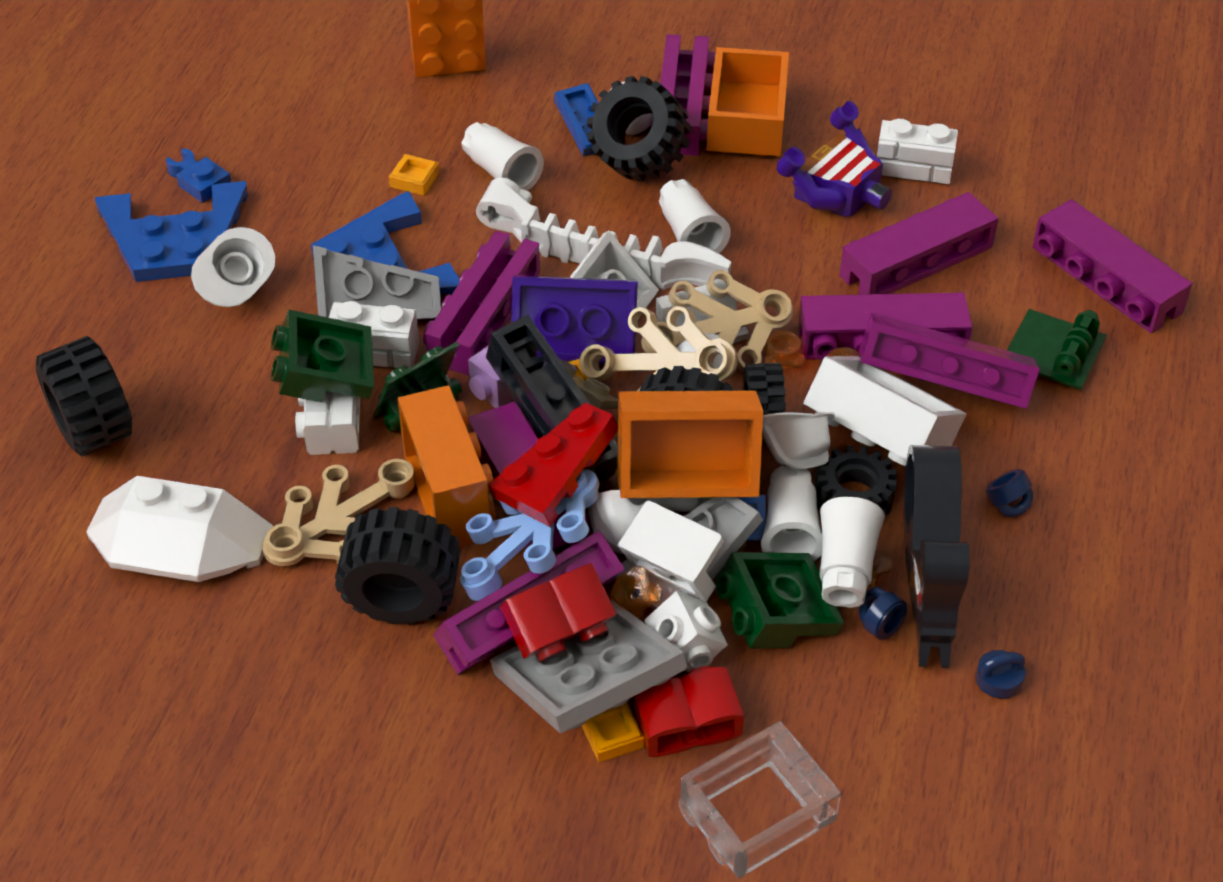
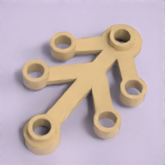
[641,270,793,373]
[580,306,738,391]
[262,459,415,566]

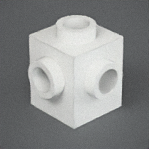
[645,590,728,672]

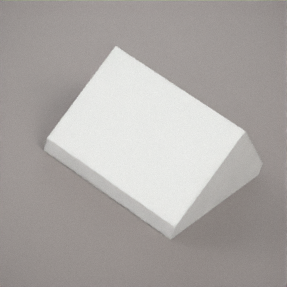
[570,230,659,309]

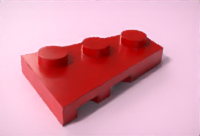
[488,402,618,527]

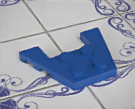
[95,181,248,282]
[311,191,459,295]

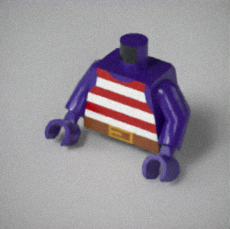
[777,101,892,217]

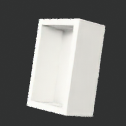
[803,356,967,466]

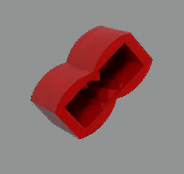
[500,563,617,662]
[633,666,744,757]

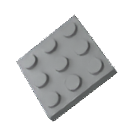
[490,599,688,734]

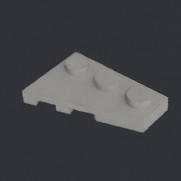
[313,245,441,321]
[615,497,763,610]

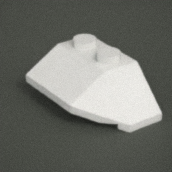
[87,476,273,582]

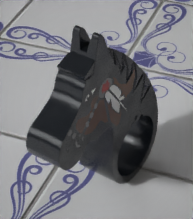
[903,445,969,668]

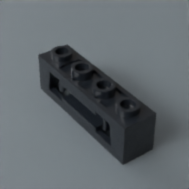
[486,315,618,483]

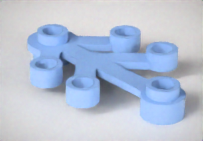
[460,469,599,601]

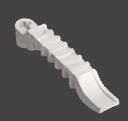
[476,178,731,290]

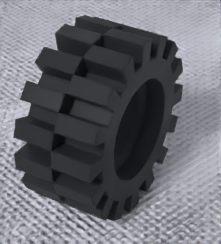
[743,363,786,441]
[815,445,897,515]

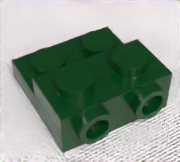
[271,309,374,402]
[715,552,845,649]

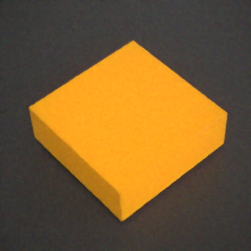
[389,154,440,195]
[582,702,644,763]

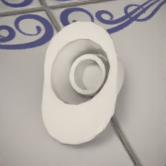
[191,227,275,308]
[762,412,835,470]

